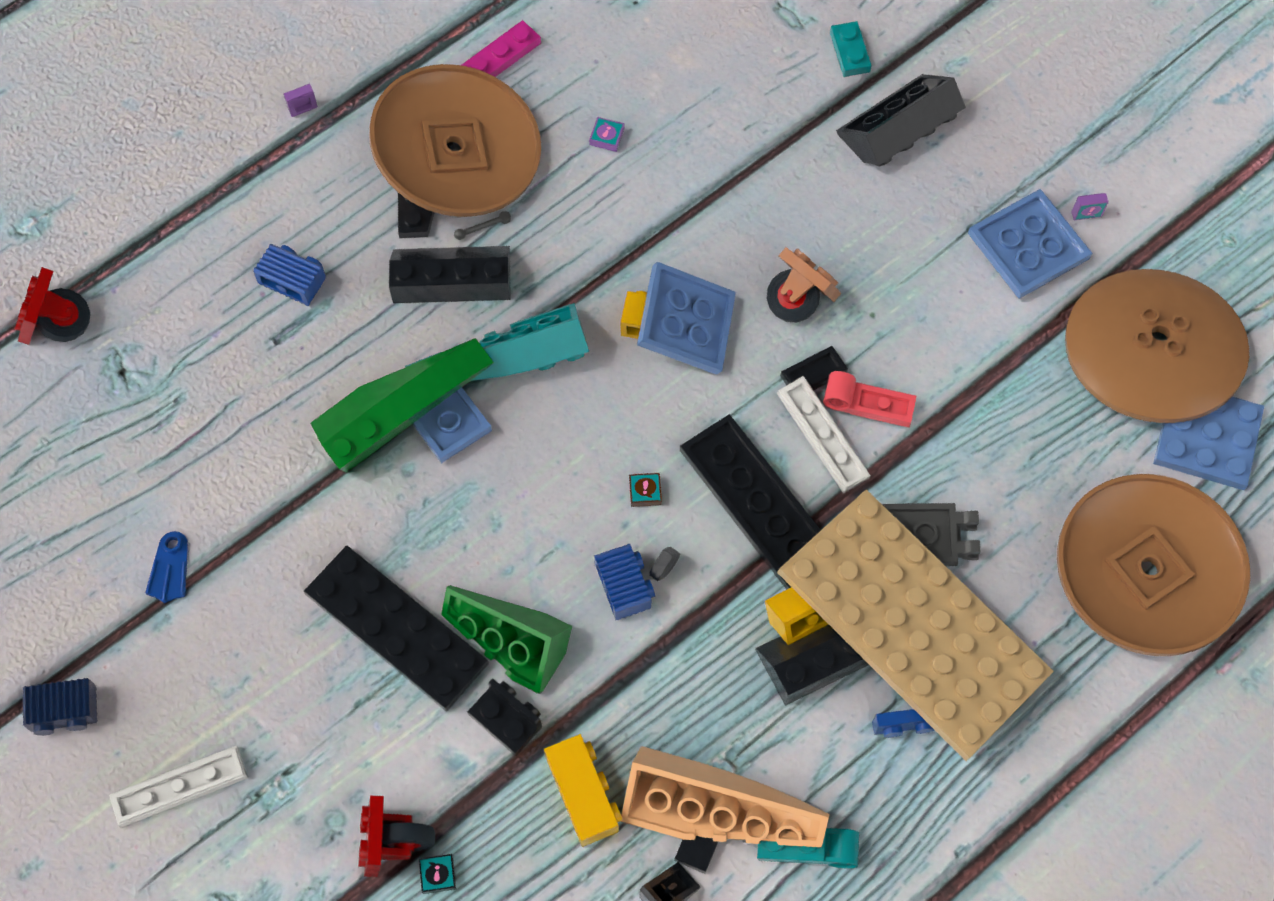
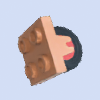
[766,247,841,323]

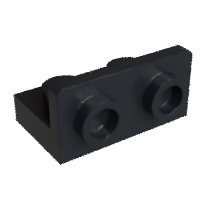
[467,678,542,756]

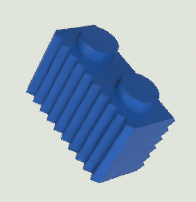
[253,244,326,306]
[594,544,655,620]

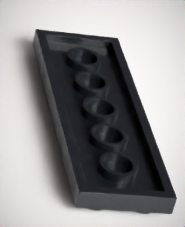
[680,414,821,590]
[304,545,489,712]

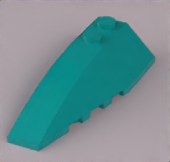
[405,303,589,381]

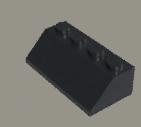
[836,74,966,166]
[389,246,511,303]
[755,625,869,706]

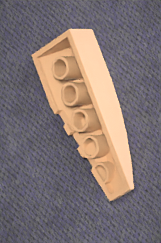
[621,746,830,847]

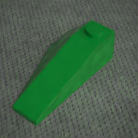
[441,585,572,694]

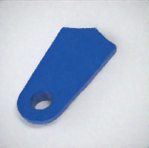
[145,531,188,603]

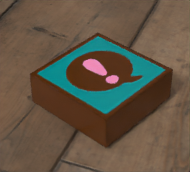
[629,473,662,507]

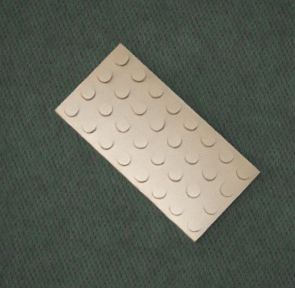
[777,489,1054,761]

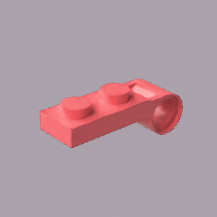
[823,371,917,427]

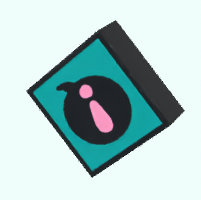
[419,854,457,894]

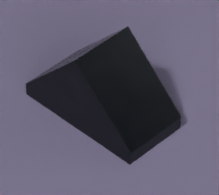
[639,862,700,901]

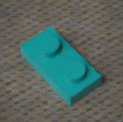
[830,21,872,77]

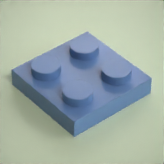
[412,387,492,464]

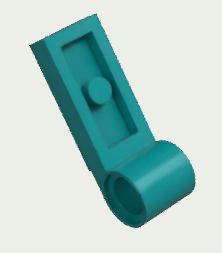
[757,828,860,869]

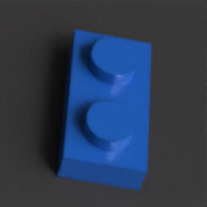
[872,709,935,738]

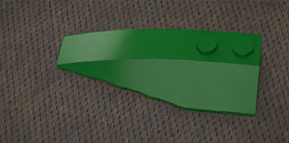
[310,338,494,472]

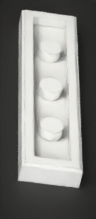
[777,376,871,494]
[109,746,248,828]

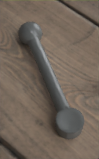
[454,211,511,240]

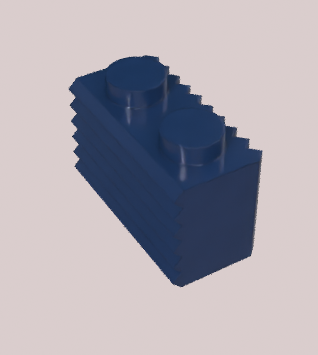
[23,678,98,736]

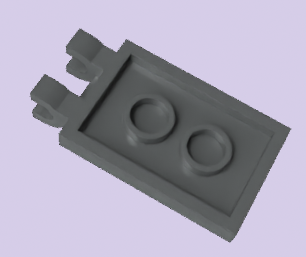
[882,503,980,566]

